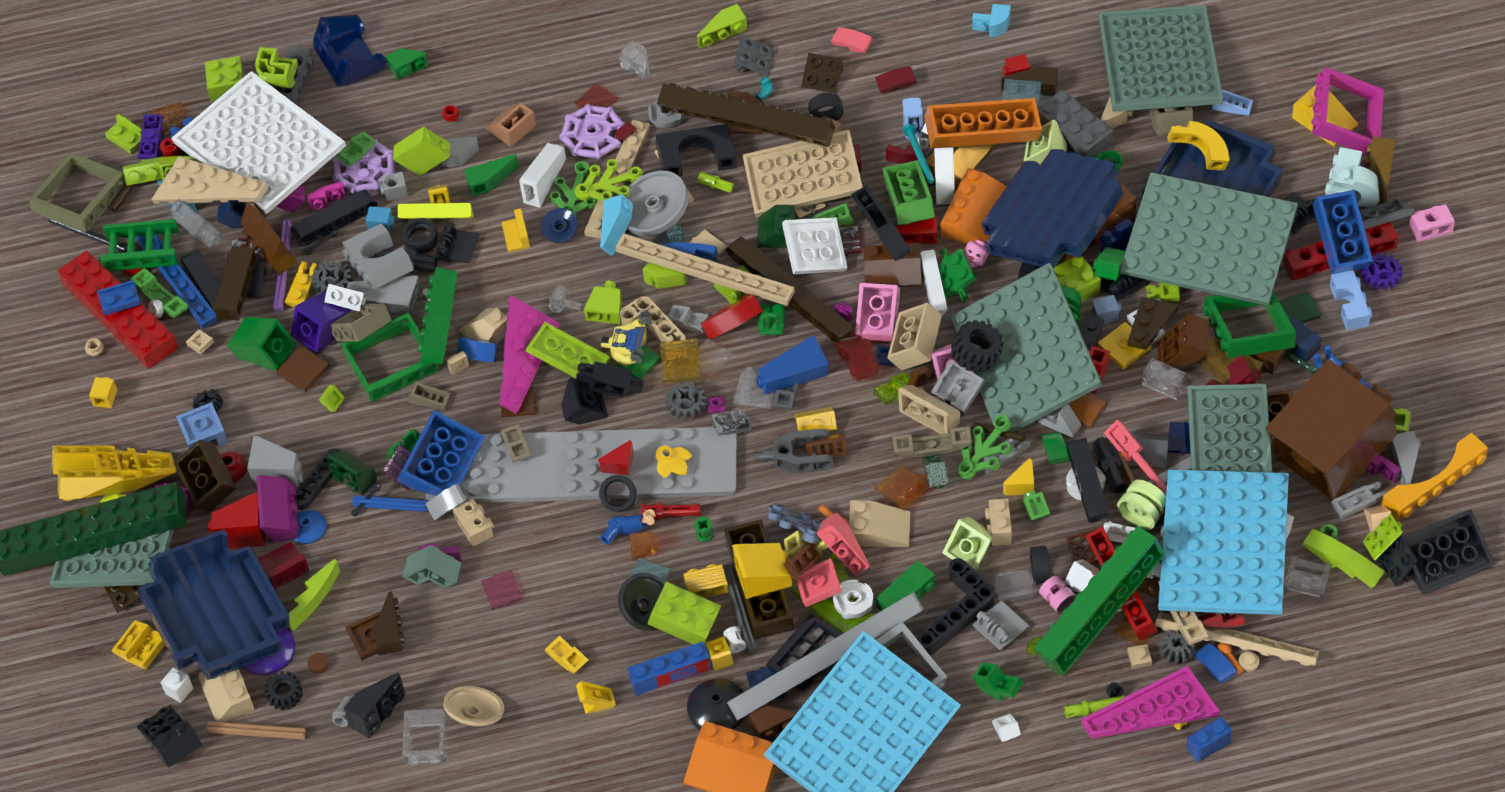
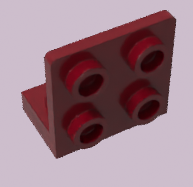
[257,542,310,589]

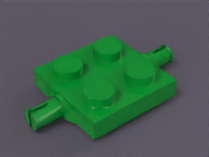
[938,248,977,301]

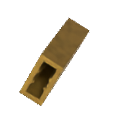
[1197,337,1263,385]

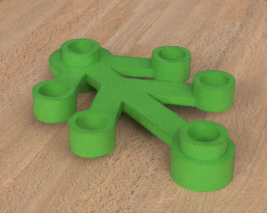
[550,161,601,217]
[958,415,1012,479]

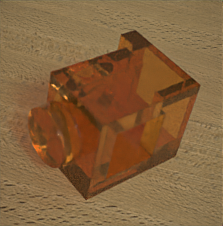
[630,531,659,561]

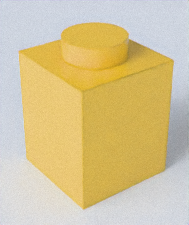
[89,377,117,408]

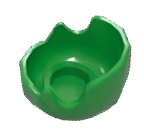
[1094,150,1123,172]

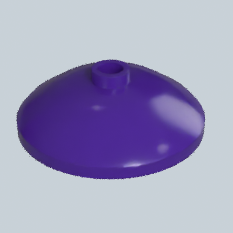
[242,628,296,675]

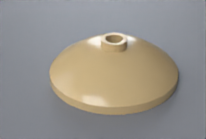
[443,686,504,727]

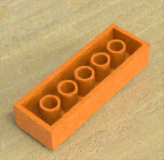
[924,98,1042,149]

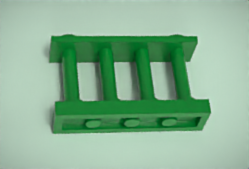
[101,219,179,271]

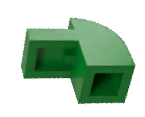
[972,662,1024,701]

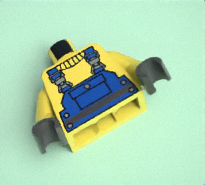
[601,310,652,366]

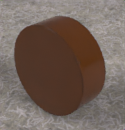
[308,653,329,674]

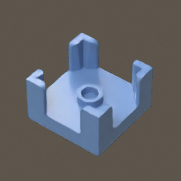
[176,402,228,448]

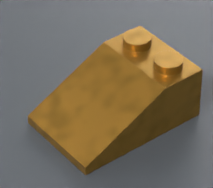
[1365,137,1395,204]

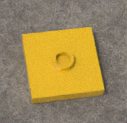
[1097,322,1152,370]

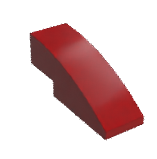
[700,294,762,339]

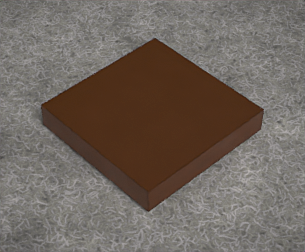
[276,346,330,393]
[345,611,381,661]

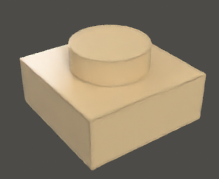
[186,330,214,355]
[447,351,469,375]
[1127,644,1152,669]

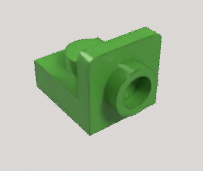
[1020,490,1050,521]

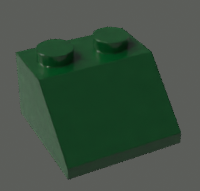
[757,205,795,248]

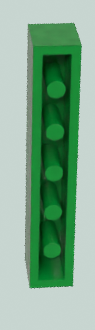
[418,267,458,364]

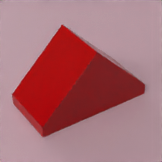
[598,440,634,476]

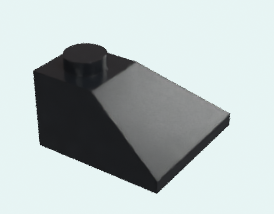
[561,377,608,425]

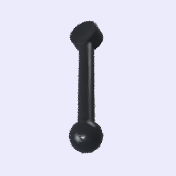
[305,229,337,255]
[351,484,381,517]

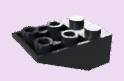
[344,672,406,739]
[136,704,203,768]

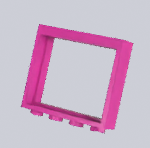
[1311,67,1384,154]

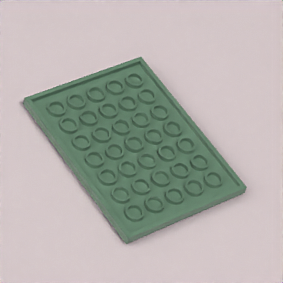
[1098,5,1223,112]
[1120,172,1298,306]
[950,263,1103,439]

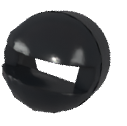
[1106,682,1124,698]

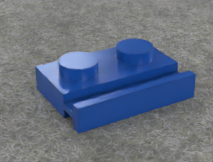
[97,280,141,315]

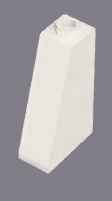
[519,143,566,208]

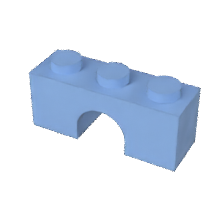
[1330,270,1372,331]

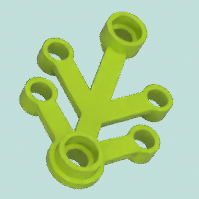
[575,159,643,203]

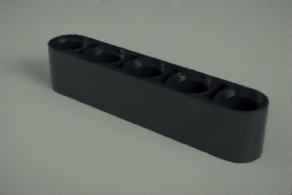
[290,189,378,246]
[180,250,225,322]
[1066,438,1109,523]

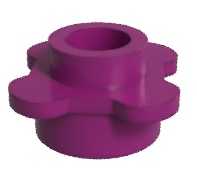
[834,303,853,321]
[707,396,726,414]

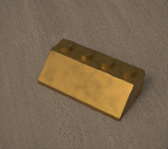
[926,144,997,191]

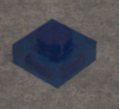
[874,345,894,367]

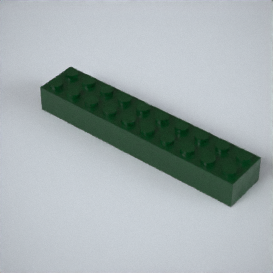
[0,482,187,576]

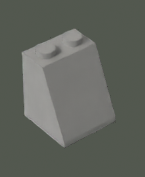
[247,436,305,491]

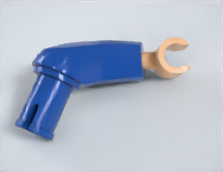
[600,509,656,545]

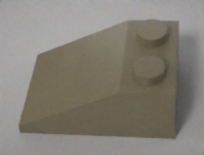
[1148,106,1193,136]

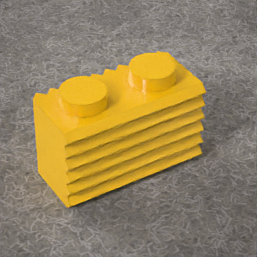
[683,564,729,598]

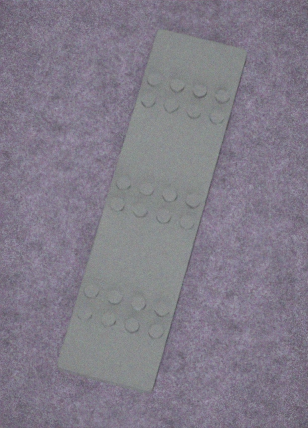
[426,427,737,503]

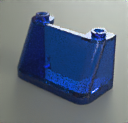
[313,14,387,87]

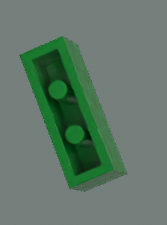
[876,560,935,611]

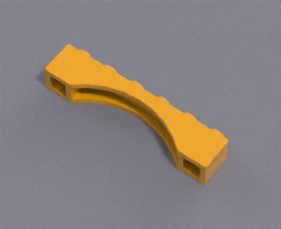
[1382,433,1488,521]

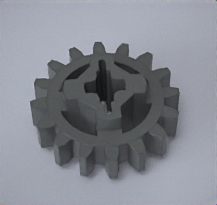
[311,260,353,293]
[665,381,707,420]

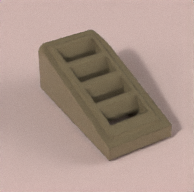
[408,381,451,410]

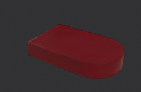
[615,122,637,140]

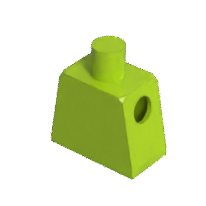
[584,281,622,324]

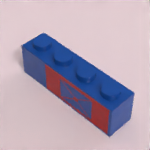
[627,641,712,696]

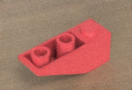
[816,512,870,576]

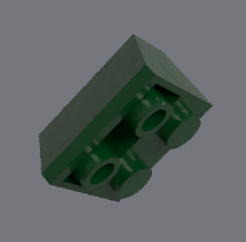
[327,451,377,495]

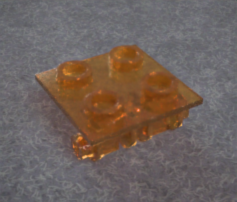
[875,466,930,510]

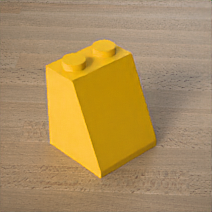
[732,543,792,599]

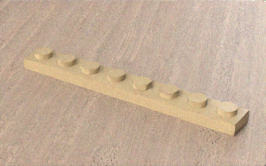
[584,120,650,239]
[1155,612,1319,666]

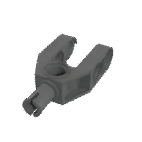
[755,429,834,473]

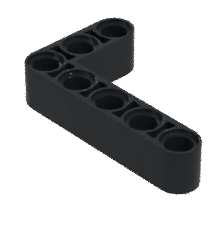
[917,558,995,656]

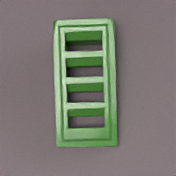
[813,203,855,227]

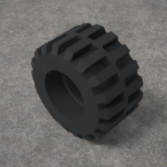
[951,320,1004,373]

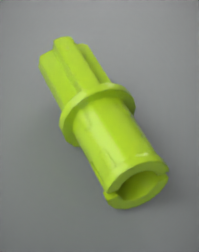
[697,172,734,193]

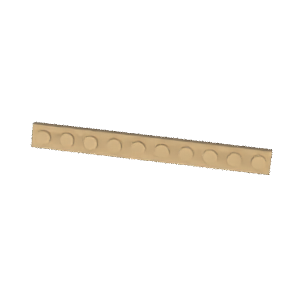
[615,233,795,306]

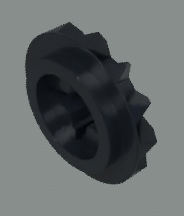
[193,389,223,413]

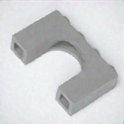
[342,223,414,289]

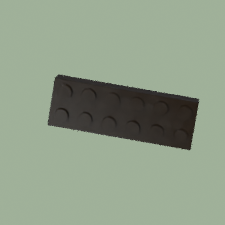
[724,519,794,639]

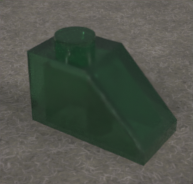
[921,454,949,489]

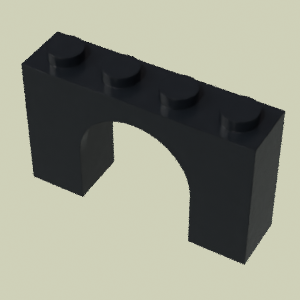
[656,124,736,177]

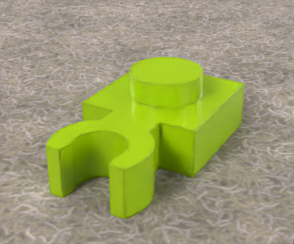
[1146,283,1180,302]

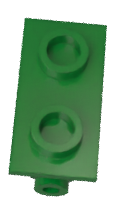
[386,428,419,466]

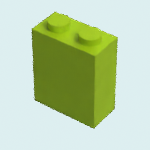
[393,126,450,176]

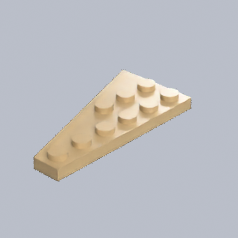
[151,157,268,204]

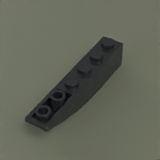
[851,185,911,261]

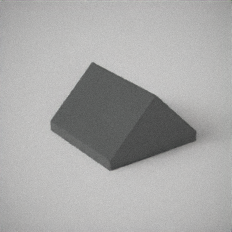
[1127,433,1168,470]

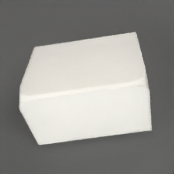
[992,714,1020,742]

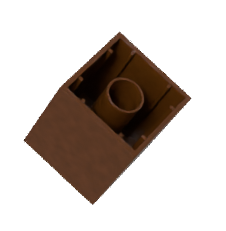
[1265,359,1397,501]

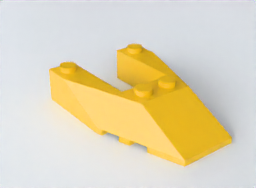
[52,445,176,501]

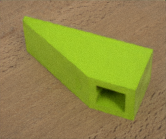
[697,4,747,49]

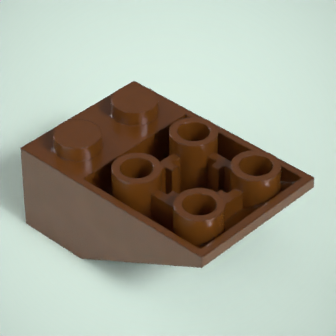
[1156,313,1209,373]

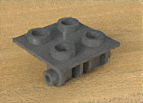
[735,35,773,76]

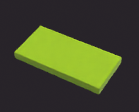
[526,322,611,379]

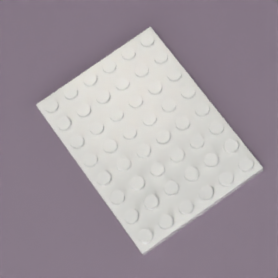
[171,71,346,215]

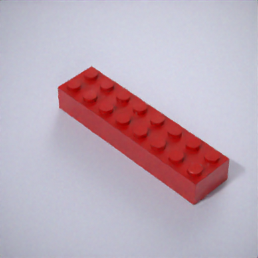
[57,250,178,370]

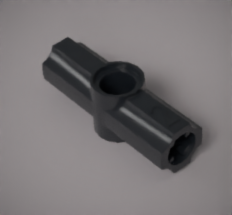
[380,249,438,273]
[1092,437,1129,494]

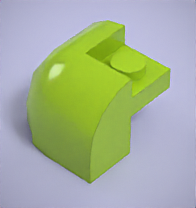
[255,47,298,88]

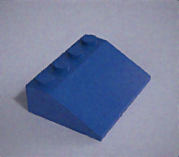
[396,410,485,496]

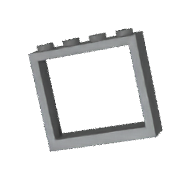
[876,622,947,689]

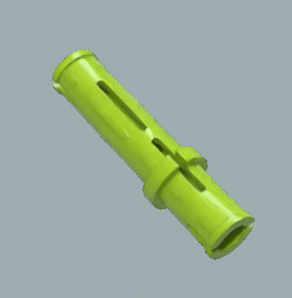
[1064,695,1125,719]

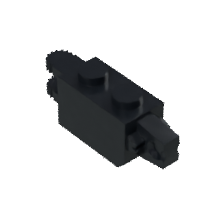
[576,361,644,398]

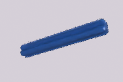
[352,495,428,512]

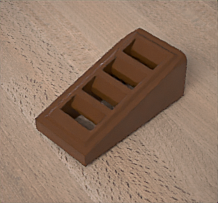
[805,433,849,457]

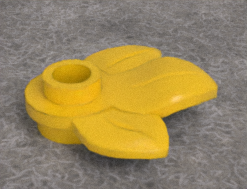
[656,445,692,478]

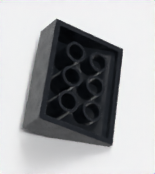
[1403,509,1495,595]

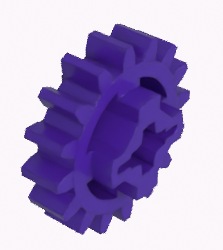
[1361,252,1403,291]

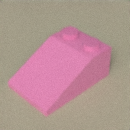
[855,283,900,342]

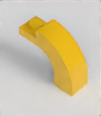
[1167,121,1229,170]

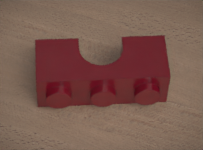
[1206,355,1262,385]

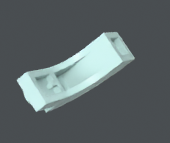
[1332,165,1379,208]

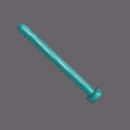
[903,124,934,184]

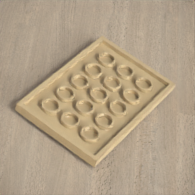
[743,130,863,218]

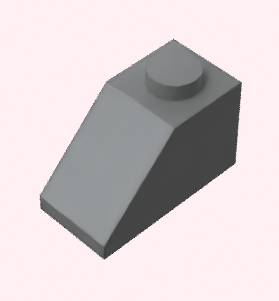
[442,137,479,167]

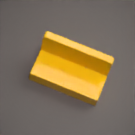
[502,208,530,252]
[794,407,837,431]

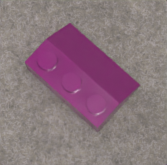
[257,475,299,543]

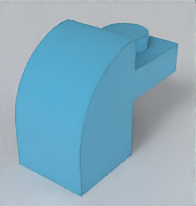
[972,4,1011,37]

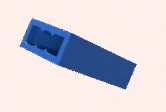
[756,336,829,395]

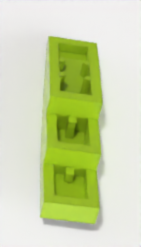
[1302,529,1385,588]
[288,559,340,632]

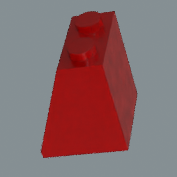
[208,492,265,549]

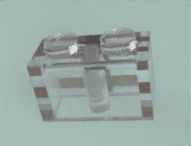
[1142,358,1186,400]

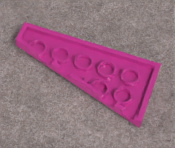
[499,296,560,414]
[1081,666,1220,739]

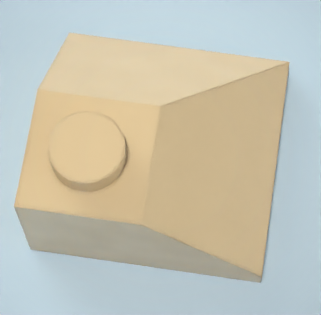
[459,308,508,343]

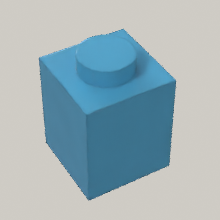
[366,206,395,234]

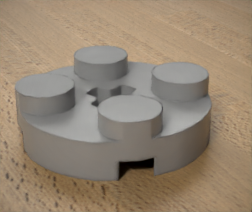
[648,97,684,128]

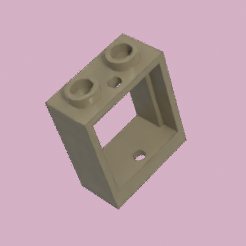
[330,304,392,341]

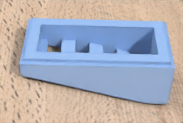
[1211,89,1253,116]

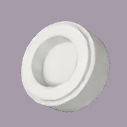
[148,300,163,319]

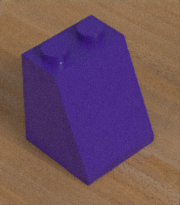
[291,291,353,354]

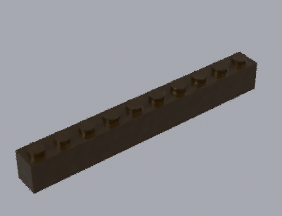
[657,83,835,147]

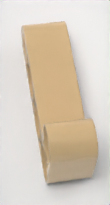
[620,296,687,357]

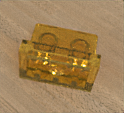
[660,339,701,383]

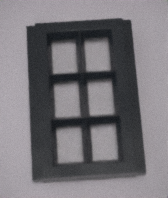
[766,614,843,691]

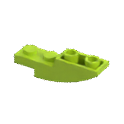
[123,156,196,186]

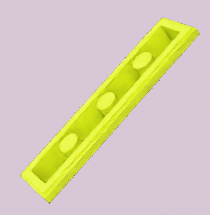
[398,203,474,219]

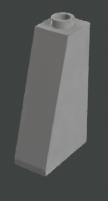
[347,276,421,316]

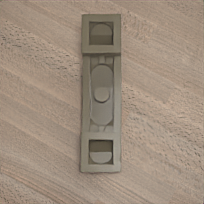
[892,426,972,457]

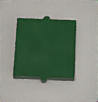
[1279,291,1321,323]

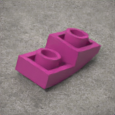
[307,182,346,210]

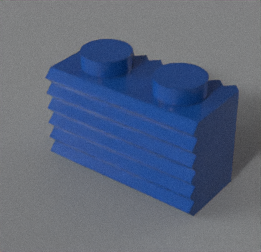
[1186,717,1232,762]

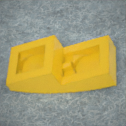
[545,636,588,674]

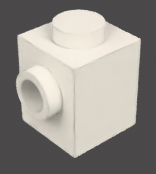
[160,668,193,703]

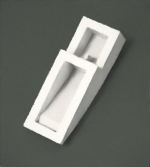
[934,147,955,205]

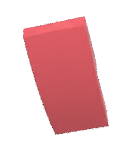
[831,27,873,53]

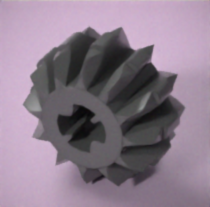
[1160,630,1195,665]

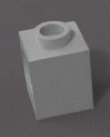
[379,172,408,201]

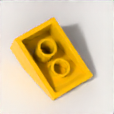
[1292,85,1359,147]

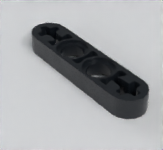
[295,448,341,510]

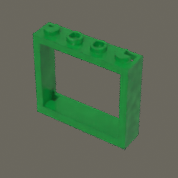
[1202,292,1296,359]
[341,313,440,403]

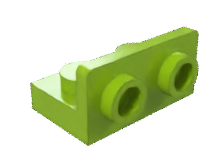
[105,114,142,155]

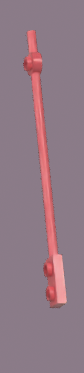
[1104,419,1167,496]

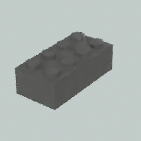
[1037,90,1114,157]

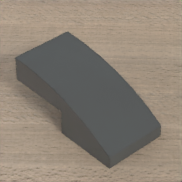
[773,383,799,410]

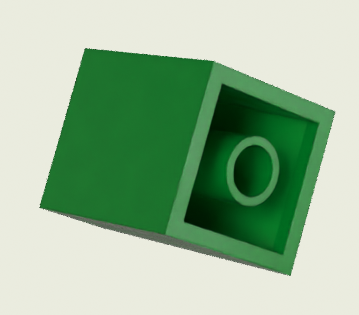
[227,317,297,372]

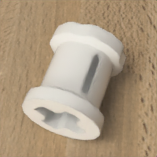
[723,626,746,653]

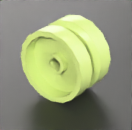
[1117,480,1166,530]

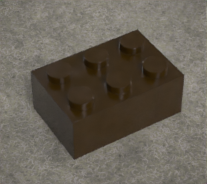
[174,439,237,512]

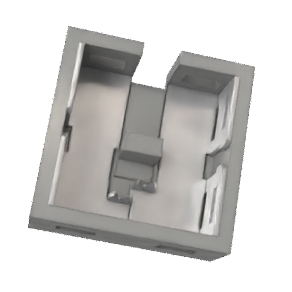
[931,360,985,415]

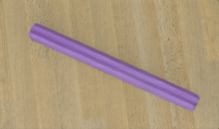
[273,220,292,312]

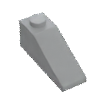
[1389,431,1421,485]

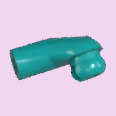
[755,76,773,102]

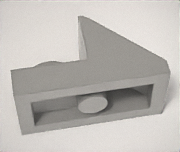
[1038,404,1081,438]

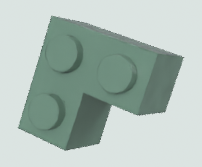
[402,545,462,589]

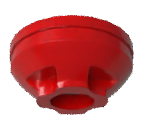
[220,451,247,482]

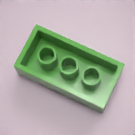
[882,160,935,225]

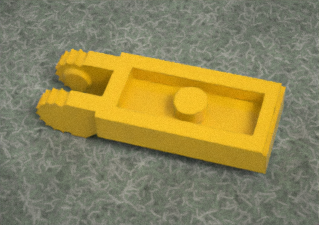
[285,261,318,307]

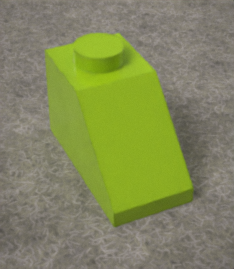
[642,262,687,289]

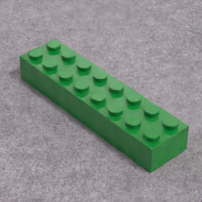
[1034,526,1165,677]

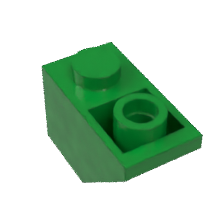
[385,48,429,81]

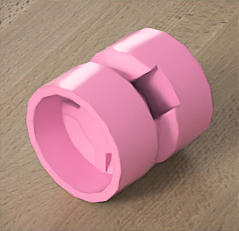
[1039,576,1076,614]

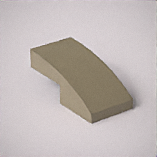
[500,424,531,462]

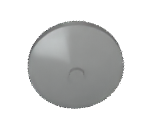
[624,171,689,236]

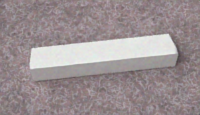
[920,250,947,316]

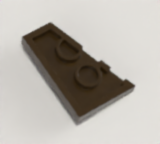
[1127,297,1179,350]

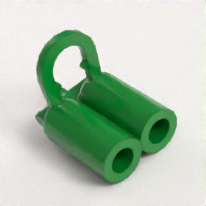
[758,304,785,337]

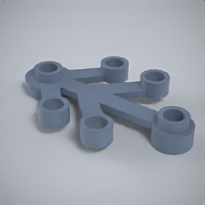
[768,503,822,543]

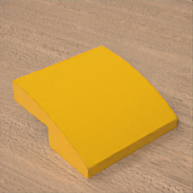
[111,620,165,669]

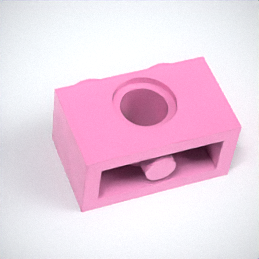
[1409,204,1455,242]

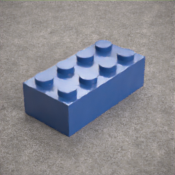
[1313,190,1373,274]

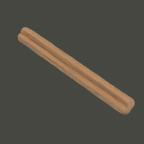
[207,721,306,740]

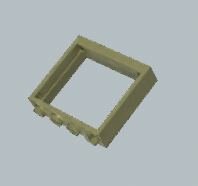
[29,152,126,233]

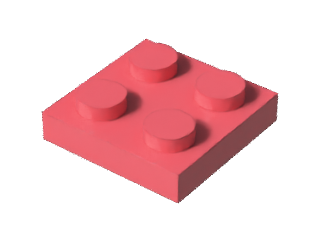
[796,558,843,607]

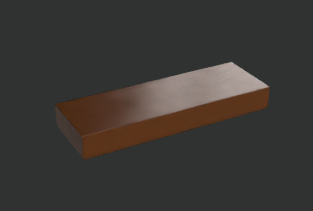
[783,542,821,581]

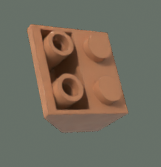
[485,103,536,147]

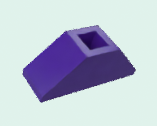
[138,114,164,159]

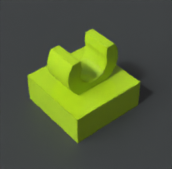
[319,385,345,412]

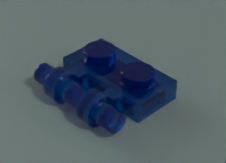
[1100,218,1133,252]

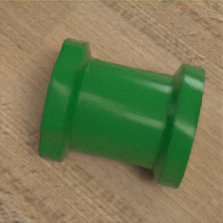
[694,517,713,542]

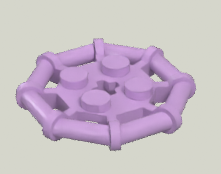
[559,104,625,160]
[332,139,396,194]

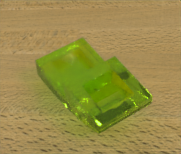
[873,371,910,405]

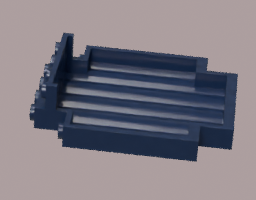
[1141,120,1283,200]
[981,149,1123,268]
[139,529,290,680]

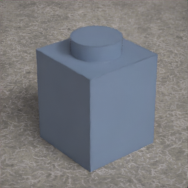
[1092,295,1122,324]

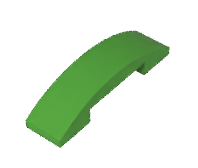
[130,268,189,318]

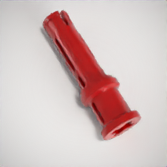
[641,502,701,520]

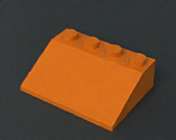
[941,168,1007,248]
[683,721,778,792]

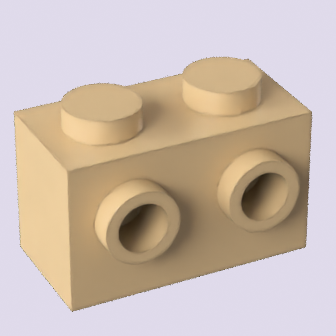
[453,498,494,547]
[985,499,1012,546]

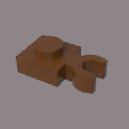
[907,363,936,388]

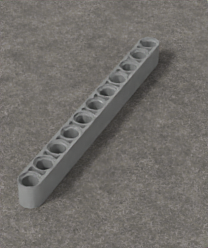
[727,592,924,720]

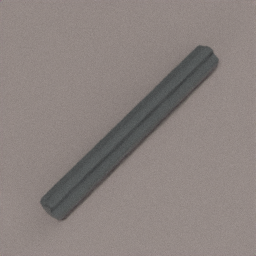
[724,567,758,653]

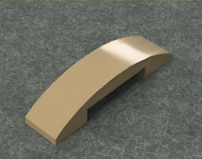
[1158,581,1209,645]

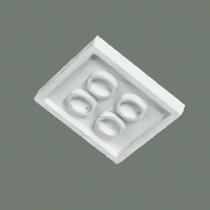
[782,217,848,274]

